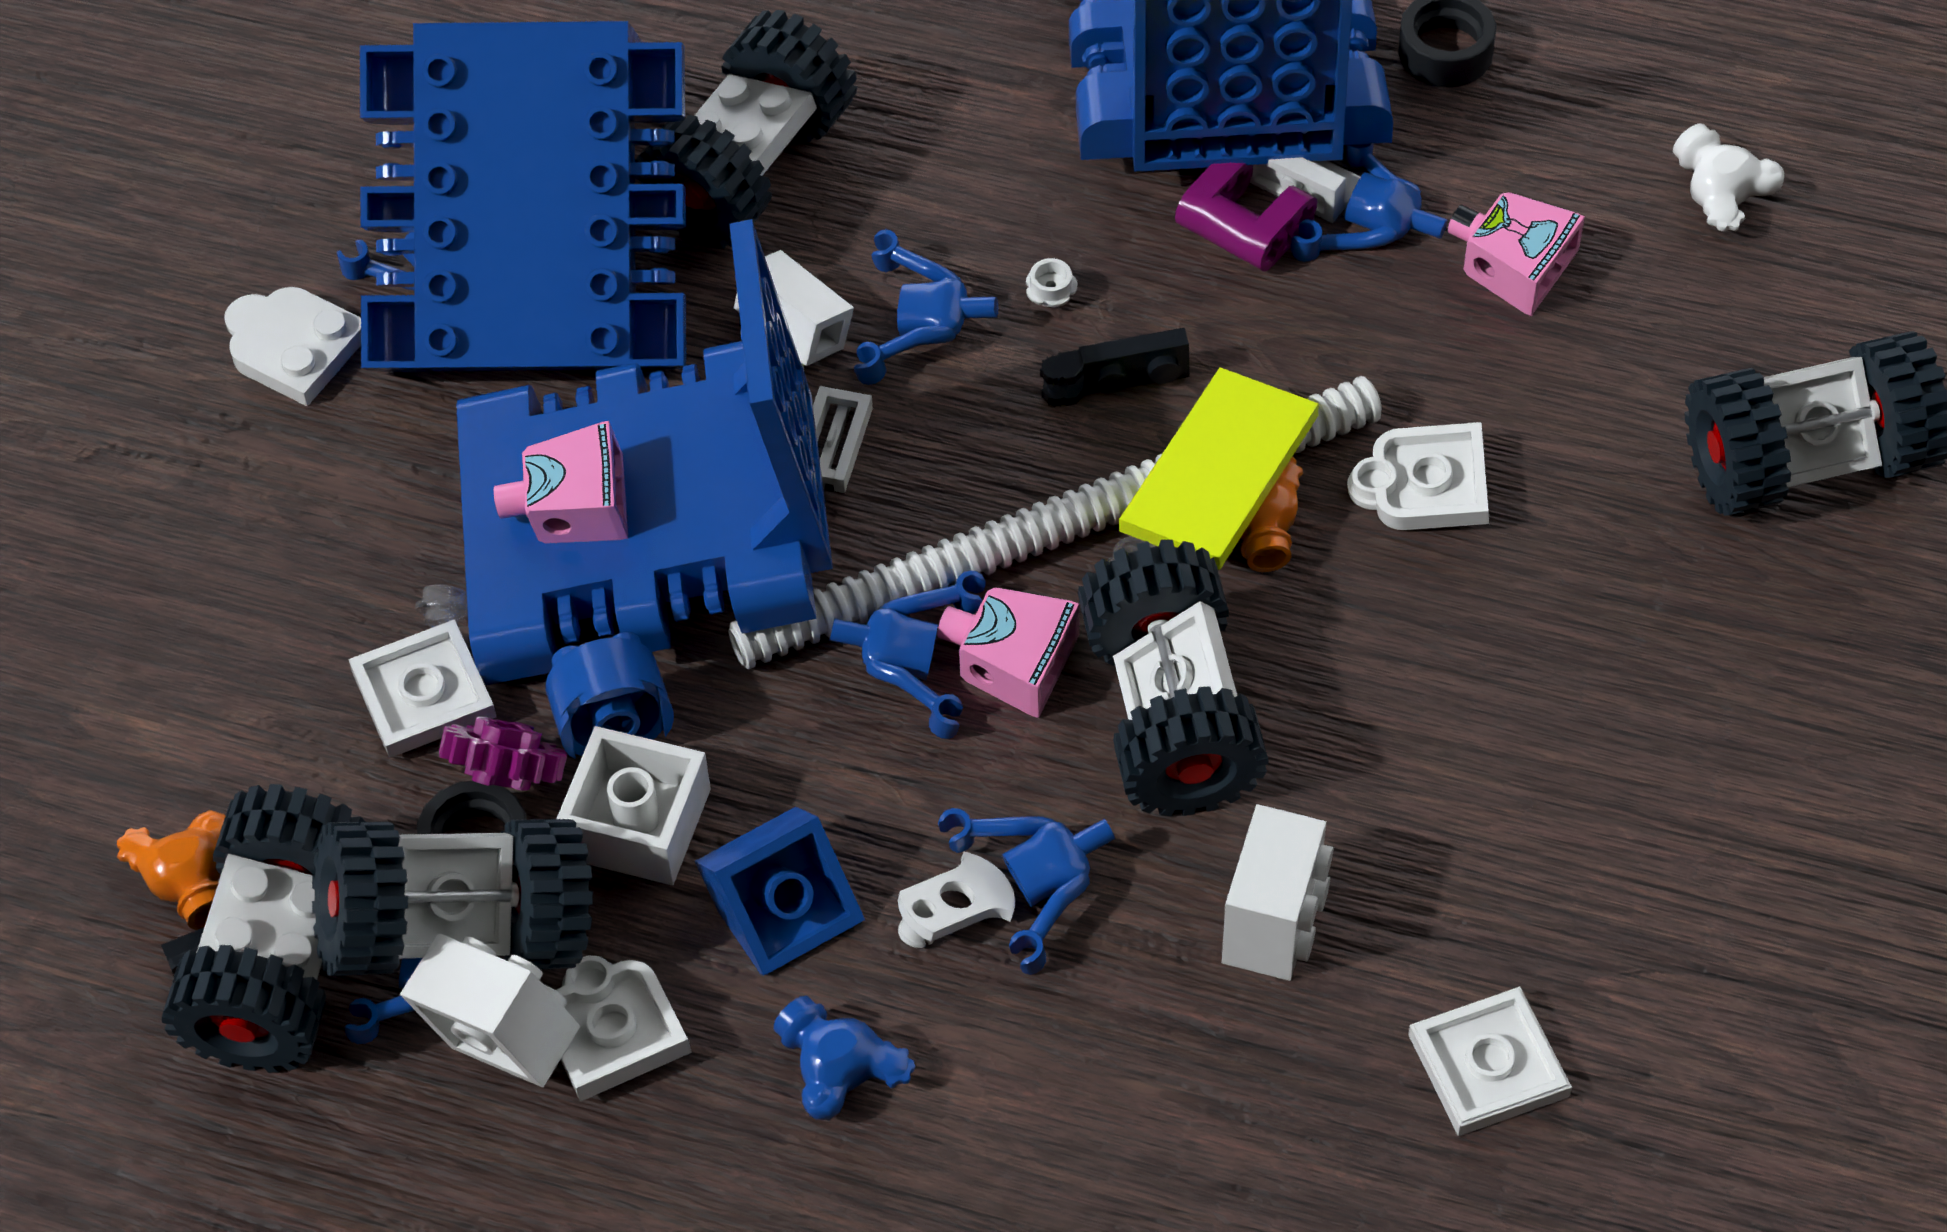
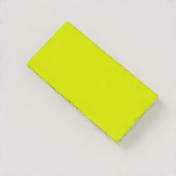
[1119,367,1319,570]

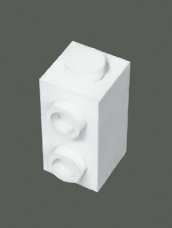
[734,250,854,366]

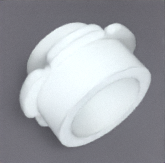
[1026,258,1077,307]

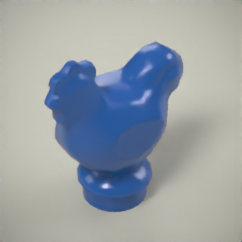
[773,996,916,1121]

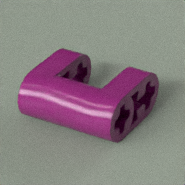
[1175,163,1318,272]

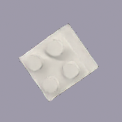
[557,726,711,885]
[1222,804,1334,981]
[400,933,580,1088]

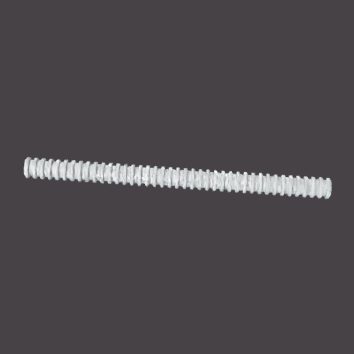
[728,376,1382,669]

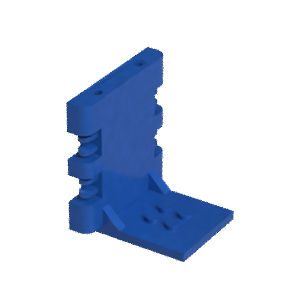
[1069,0,1393,172]
[360,21,686,372]
[457,219,833,685]

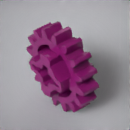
[439,717,567,791]

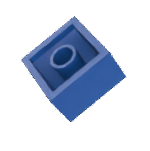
[694,807,865,976]

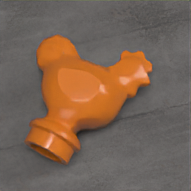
[1240,457,1303,572]
[117,810,225,930]

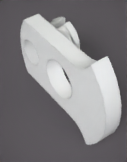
[898,851,1015,948]

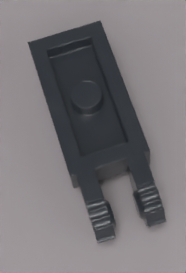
[1040,327,1189,407]

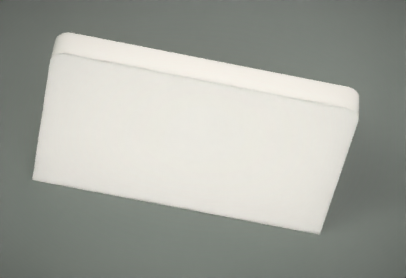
[1250,157,1360,223]

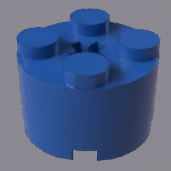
[545,632,674,759]

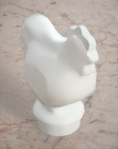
[1673,123,1784,232]

